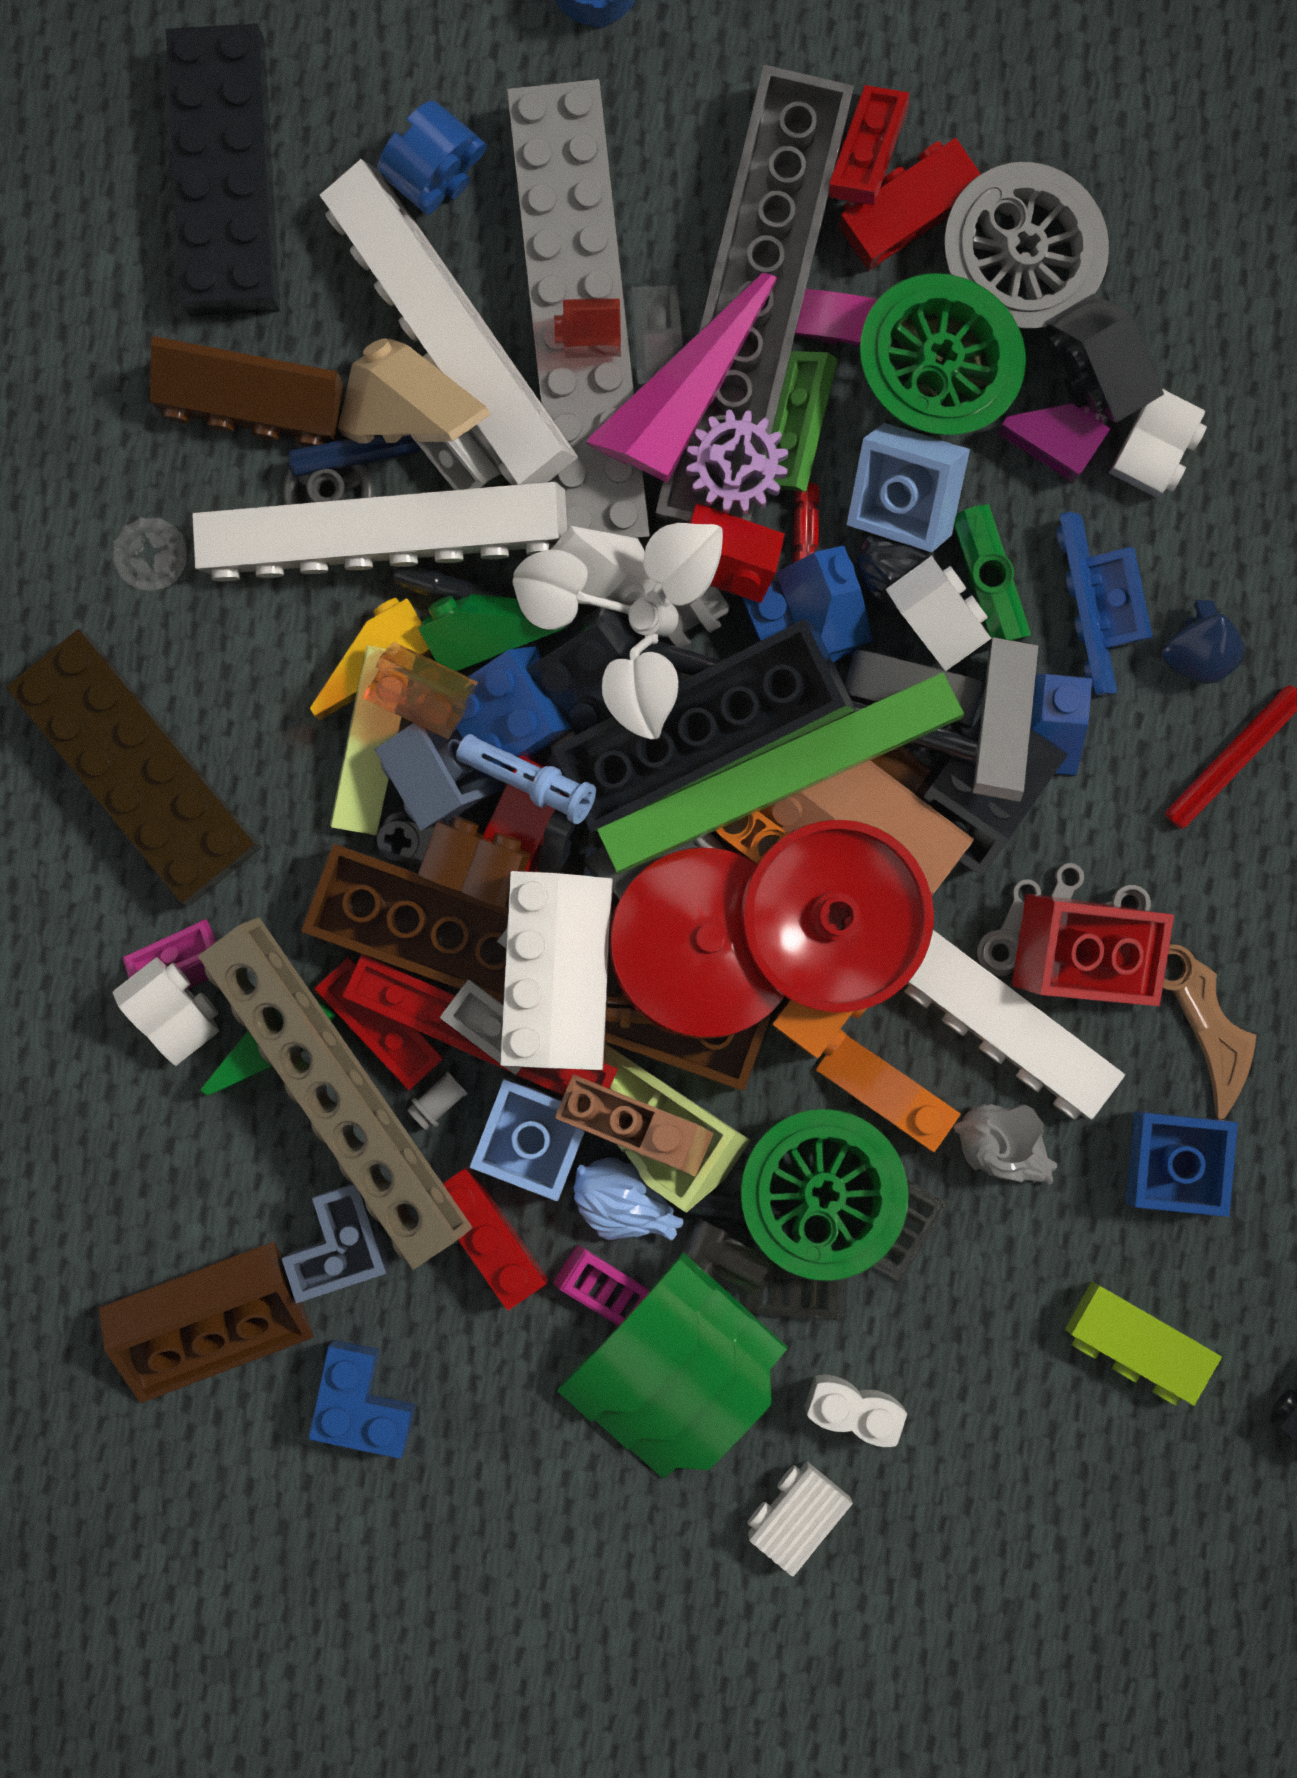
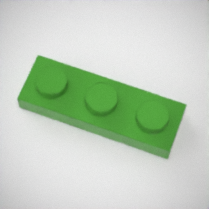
[759,351,838,492]

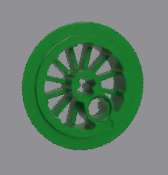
[860,273,1026,435]
[741,1109,908,1281]

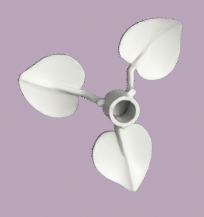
[512,523,723,739]

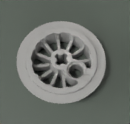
[945,162,1109,328]

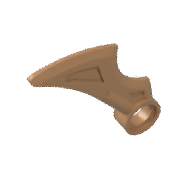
[1163,944,1256,1120]

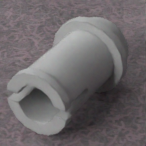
[407,1071,468,1130]

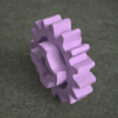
[686,410,788,515]

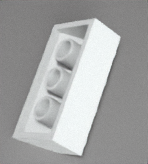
[501,871,613,1070]

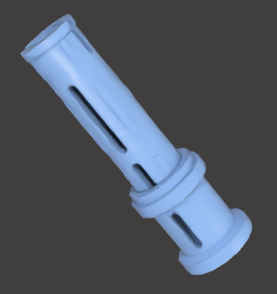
[456,734,596,824]

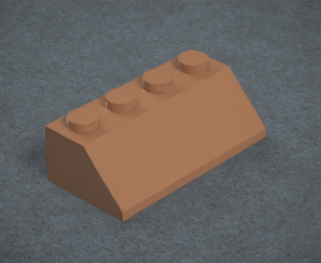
[759,761,974,895]

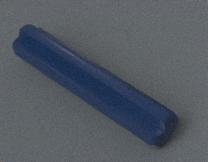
[288,435,422,477]

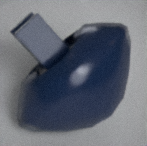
[1162,600,1244,684]

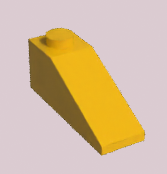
[310,598,432,720]

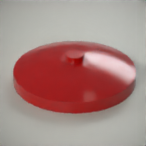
[741,820,934,1012]
[609,847,784,1039]

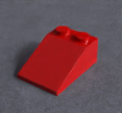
[1011,894,1174,1006]

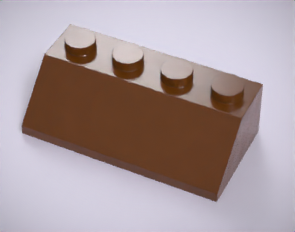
[150,336,346,447]
[99,1241,314,1403]

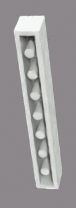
[320,159,578,485]
[193,482,567,581]

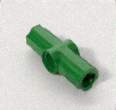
[953,504,1031,645]

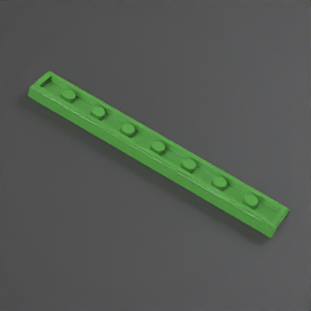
[597,672,964,875]

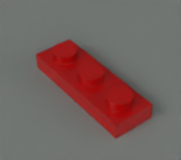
[829,85,909,205]
[314,957,444,1090]

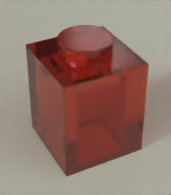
[554,298,621,358]

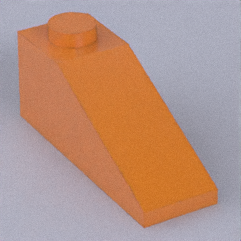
[815,1035,961,1152]

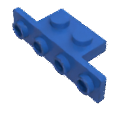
[1057,512,1153,695]

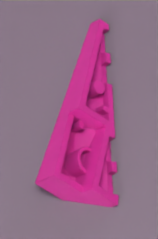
[586,273,777,483]

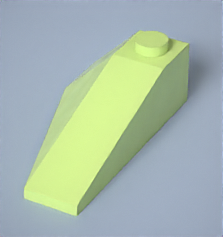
[603,1043,751,1212]

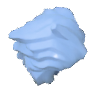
[574,1157,684,1241]

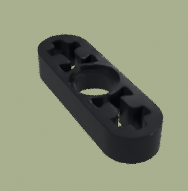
[537,810,586,875]

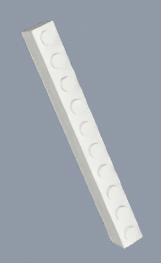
[724,817,1125,1121]

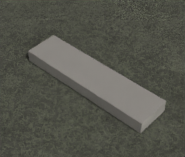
[973,637,1038,802]

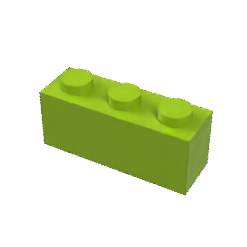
[1065,1281,1222,1406]

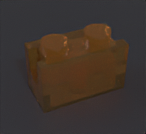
[363,642,479,739]

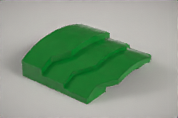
[557,1252,788,1479]

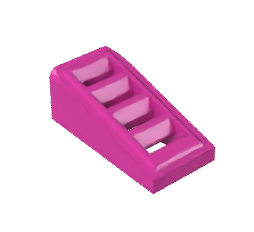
[554,1244,650,1326]

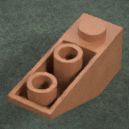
[555,1075,714,1177]

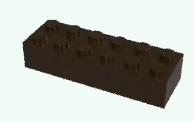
[6,628,262,905]

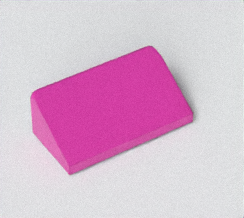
[122,919,217,989]

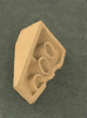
[338,338,491,443]

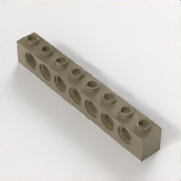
[198,917,473,1270]

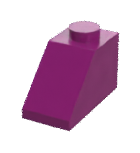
[997,404,1110,483]

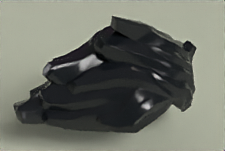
[857,536,930,617]

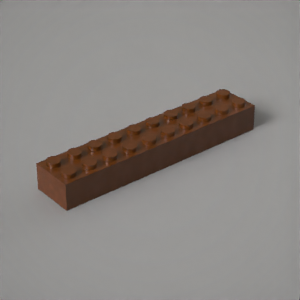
[301,843,773,1091]

